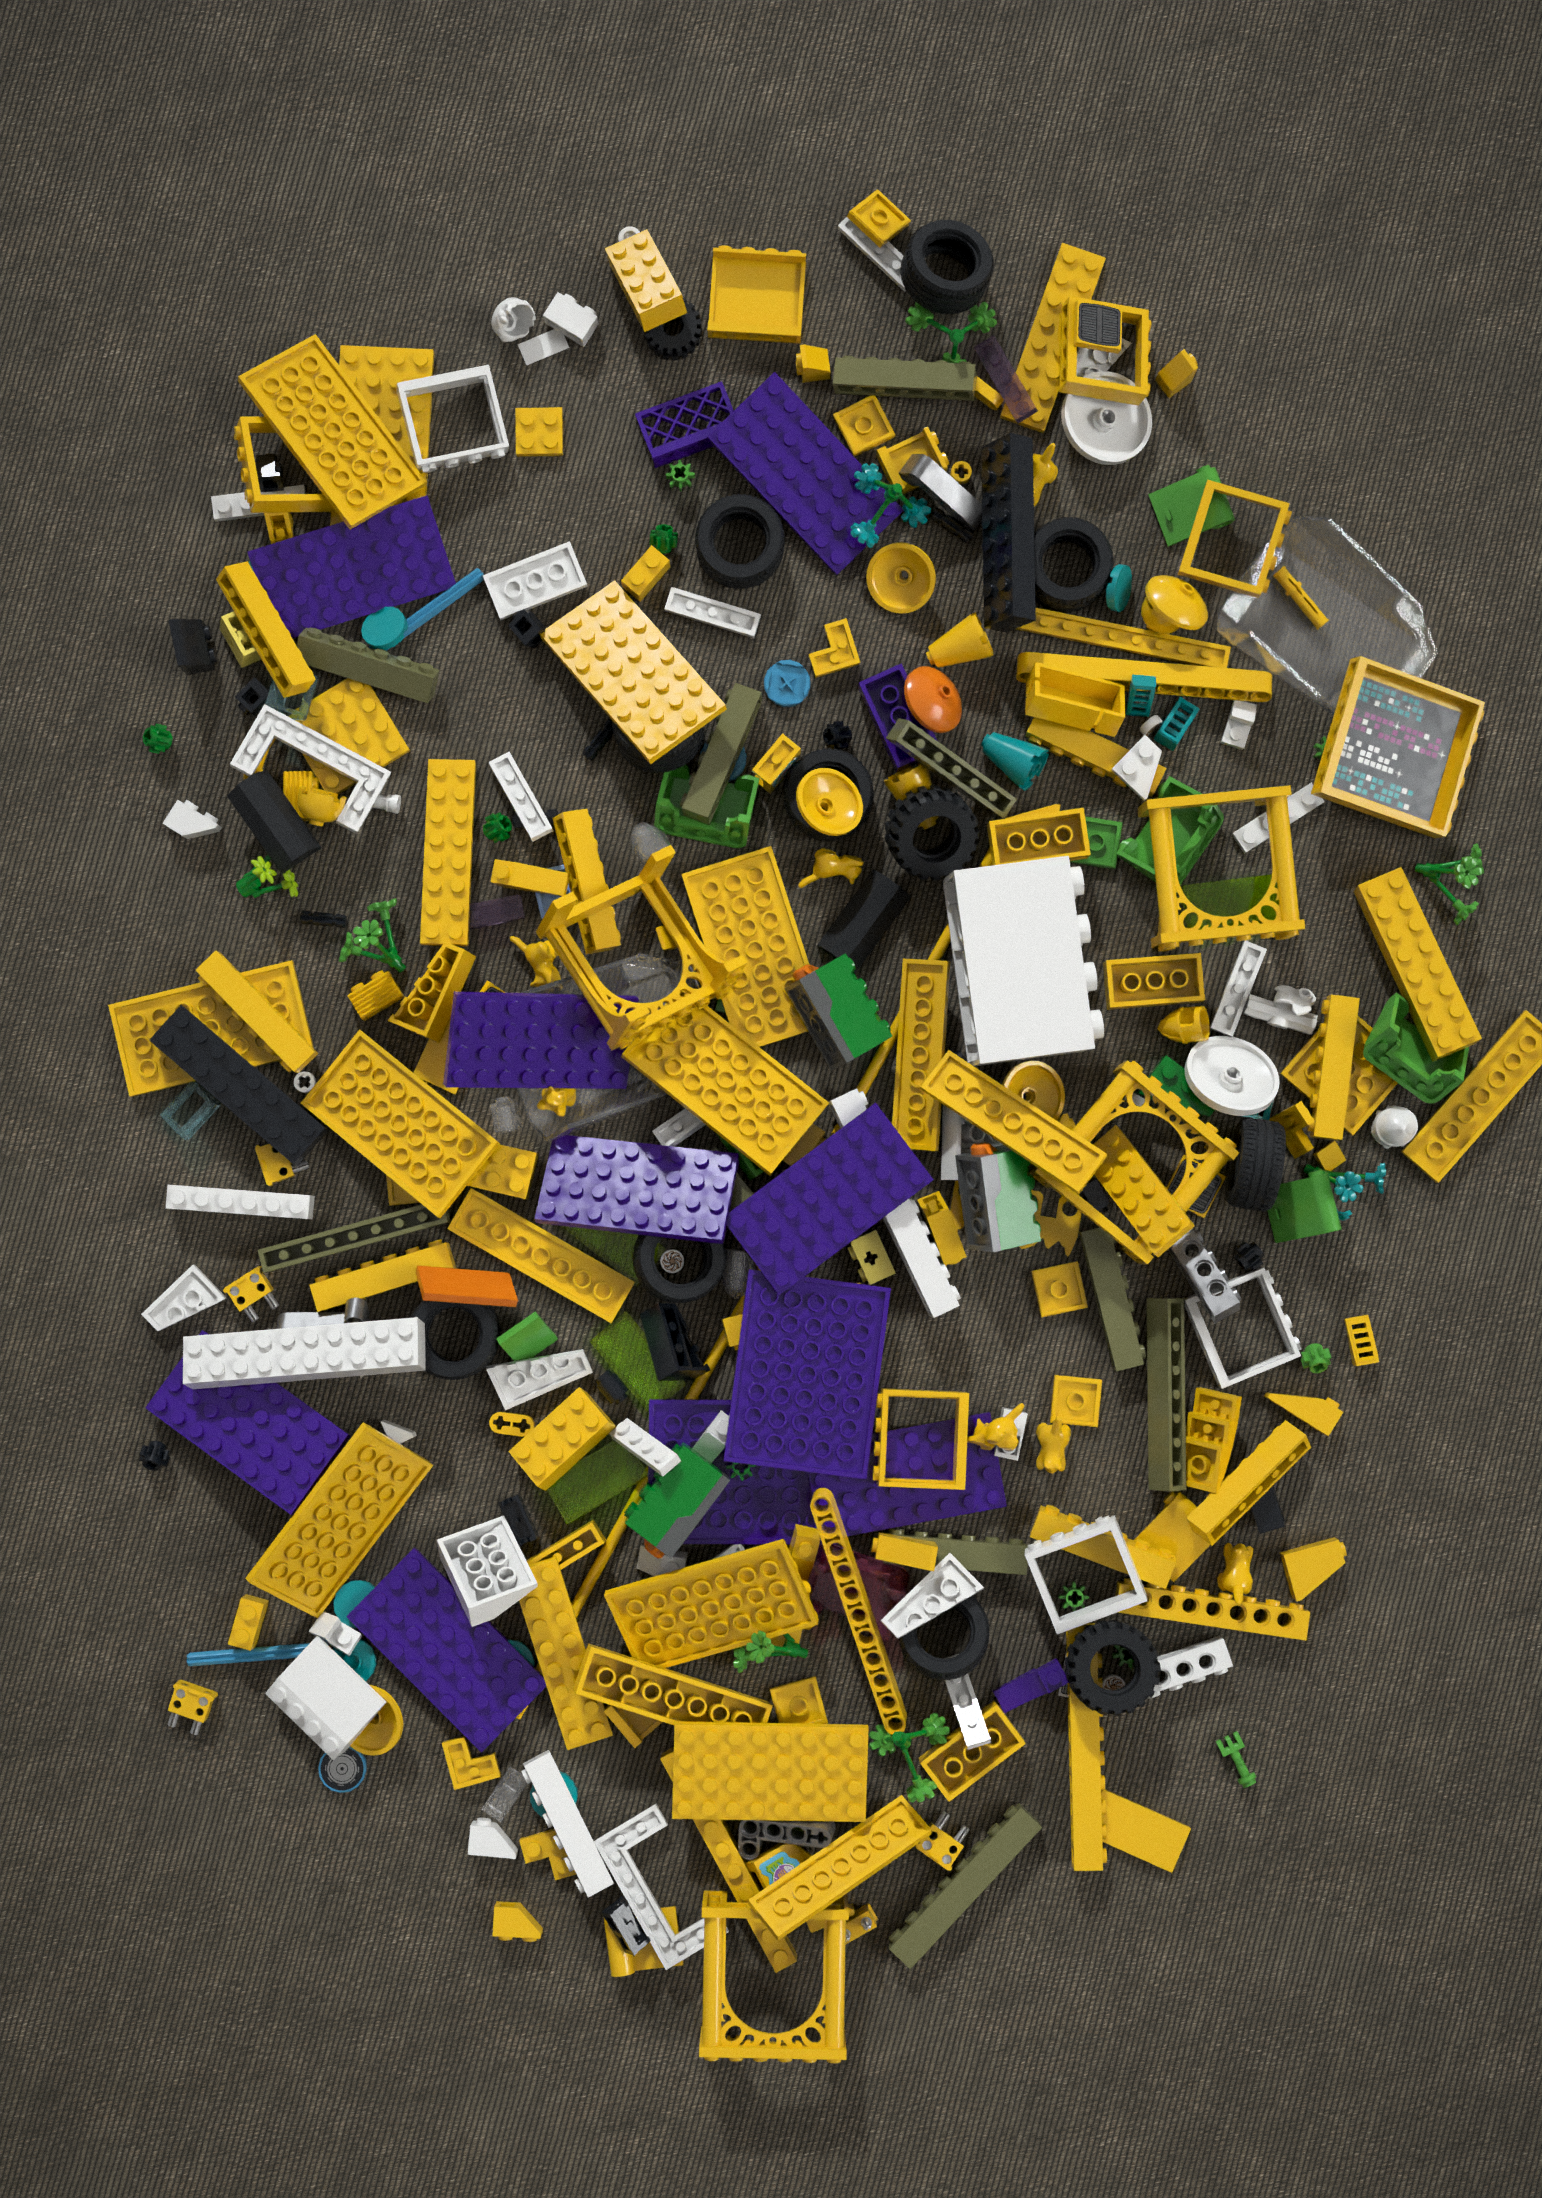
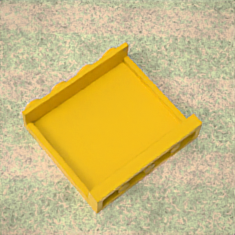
[707,245,806,344]

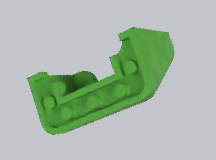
[654,765,760,848]
[1116,776,1224,885]
[1363,992,1469,1103]

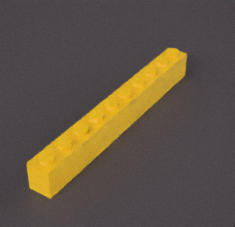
[1066,1623,1107,1871]
[660,1747,797,1973]

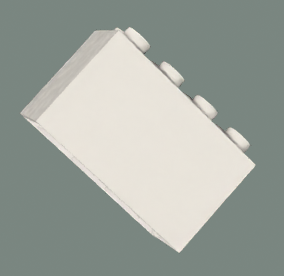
[942,856,1104,1066]

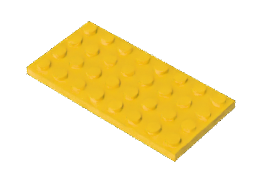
[238,334,427,530]
[330,345,434,525]
[540,580,727,764]
[681,846,809,1047]
[108,960,314,1097]
[621,990,829,1176]
[301,1029,500,1219]
[246,1422,433,1618]
[604,1539,819,1668]
[672,1721,869,1822]

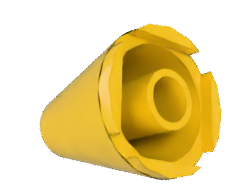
[926,612,994,668]
[884,763,939,830]

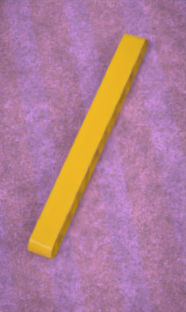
[1016,652,1272,702]
[810,1488,907,1735]

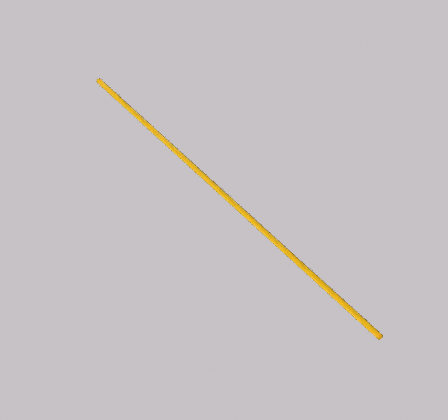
[516,847,993,1720]

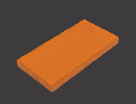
[416,1265,518,1307]

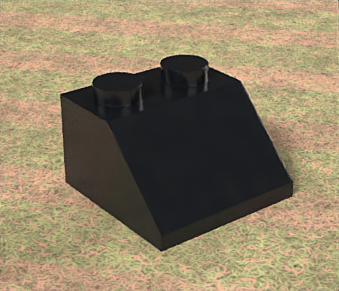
[168,619,217,675]

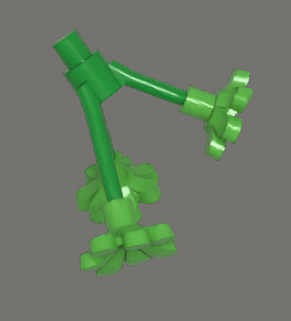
[905,302,997,363]
[1415,843,1484,926]
[339,898,406,973]
[733,1631,808,1673]
[868,1712,950,1802]

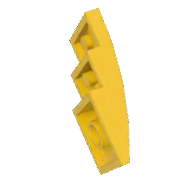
[1186,1387,1242,1494]

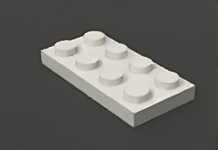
[483,541,588,620]

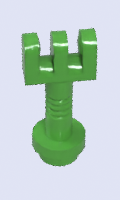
[1215,1731,1256,1788]

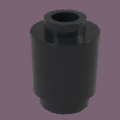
[595,1369,629,1405]

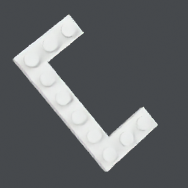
[230,704,391,834]
[594,1804,729,1970]

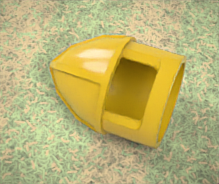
[1157,1005,1210,1044]

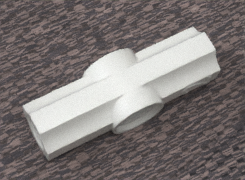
[1243,994,1318,1035]

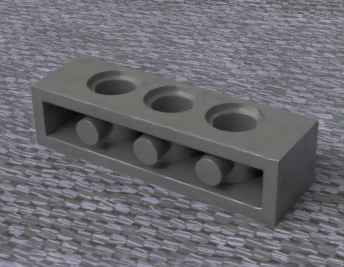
[1168,1229,1241,1324]

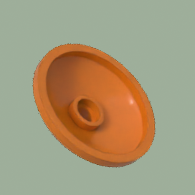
[904,666,962,733]

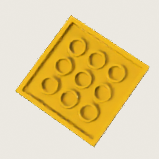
[286,678,410,794]
[1280,1016,1398,1136]

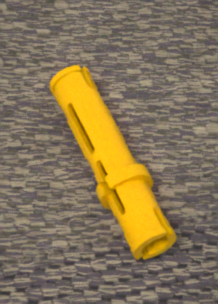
[1273,566,1329,630]

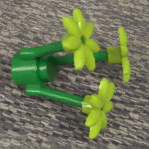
[236,855,298,898]

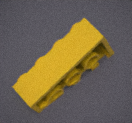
[388,942,476,1043]

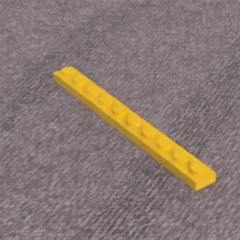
[1016,608,1231,668]

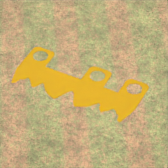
[950,1181,1082,1257]

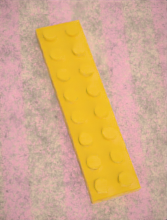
[1000,243,1106,433]
[420,759,476,946]
[892,958,951,1151]
[1401,1010,1542,1183]
[921,1050,1107,1195]
[447,1188,635,1323]
[519,1556,613,1750]
[748,1795,932,1941]

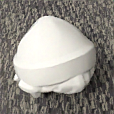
[491,297,536,342]
[1371,1105,1418,1149]

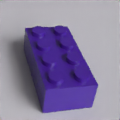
[858,663,937,773]

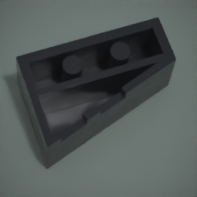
[640,1303,710,1381]

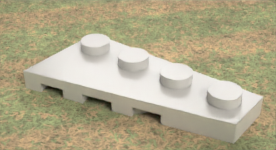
[486,1349,593,1410]
[881,1553,984,1639]

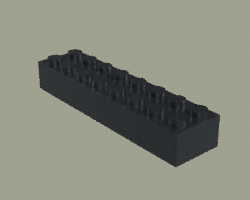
[981,433,1036,633]
[149,1005,328,1167]

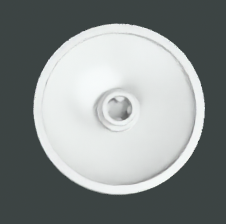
[1061,371,1152,465]
[1184,1036,1279,1116]

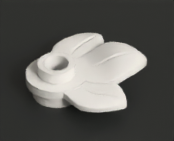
[1274,985,1316,1016]

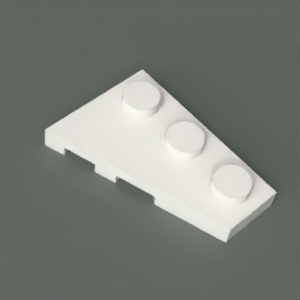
[1076,338,1131,377]
[141,1264,227,1331]

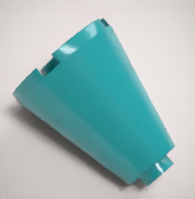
[981,732,1049,791]

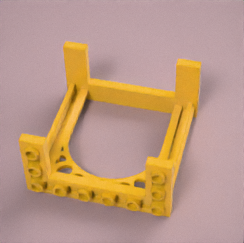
[1137,785,1305,952]
[536,845,748,1051]
[1029,1060,1239,1265]
[699,1890,849,2063]

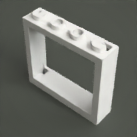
[396,365,509,473]
[1184,1267,1301,1389]
[1025,1515,1147,1634]

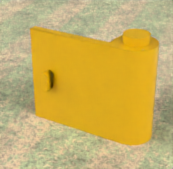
[1134,1491,1210,1582]
[604,1906,683,1977]

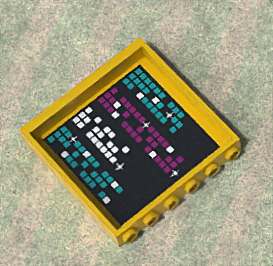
[1311,656,1485,839]

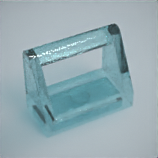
[265,675,318,721]
[160,1082,221,1140]

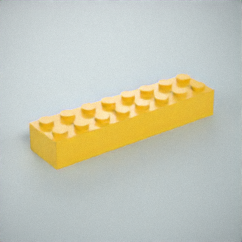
[1353,867,1482,1062]
[573,1643,773,1725]

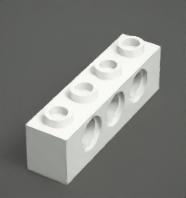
[1131,1636,1233,1699]

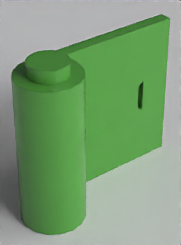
[1148,465,1235,547]
[1267,1170,1342,1243]

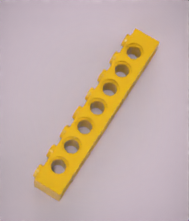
[1115,1578,1310,1641]

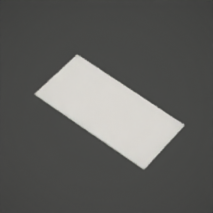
[518,329,569,365]

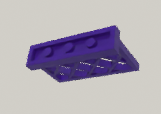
[635,381,734,468]

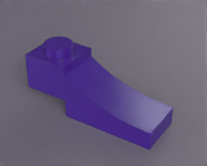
[993,1658,1069,1713]

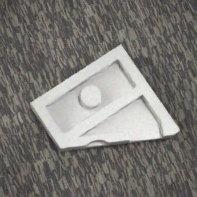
[1111,735,1162,801]

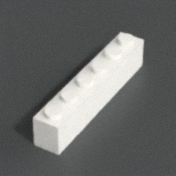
[166,1185,315,1219]
[521,1750,614,1897]

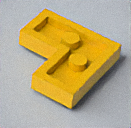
[809,618,860,678]
[1269,1101,1314,1159]
[442,1736,501,1790]
[519,1829,576,1880]

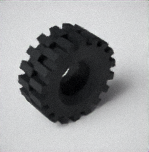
[644,298,702,361]

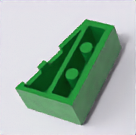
[1136,1055,1215,1118]

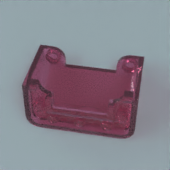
[807,1545,909,1641]

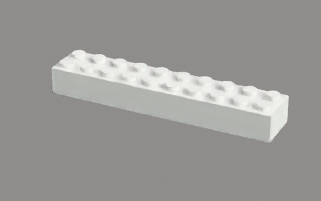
[828,1089,961,1318]
[183,1317,426,1389]

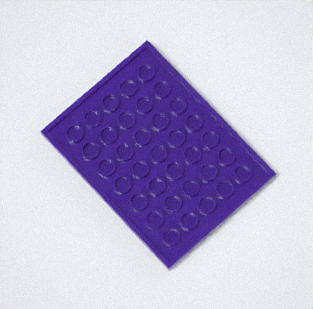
[723,1269,891,1479]
[648,1399,839,1545]

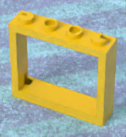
[1059,296,1151,406]
[234,417,335,513]
[1178,480,1292,598]
[873,1388,969,1490]

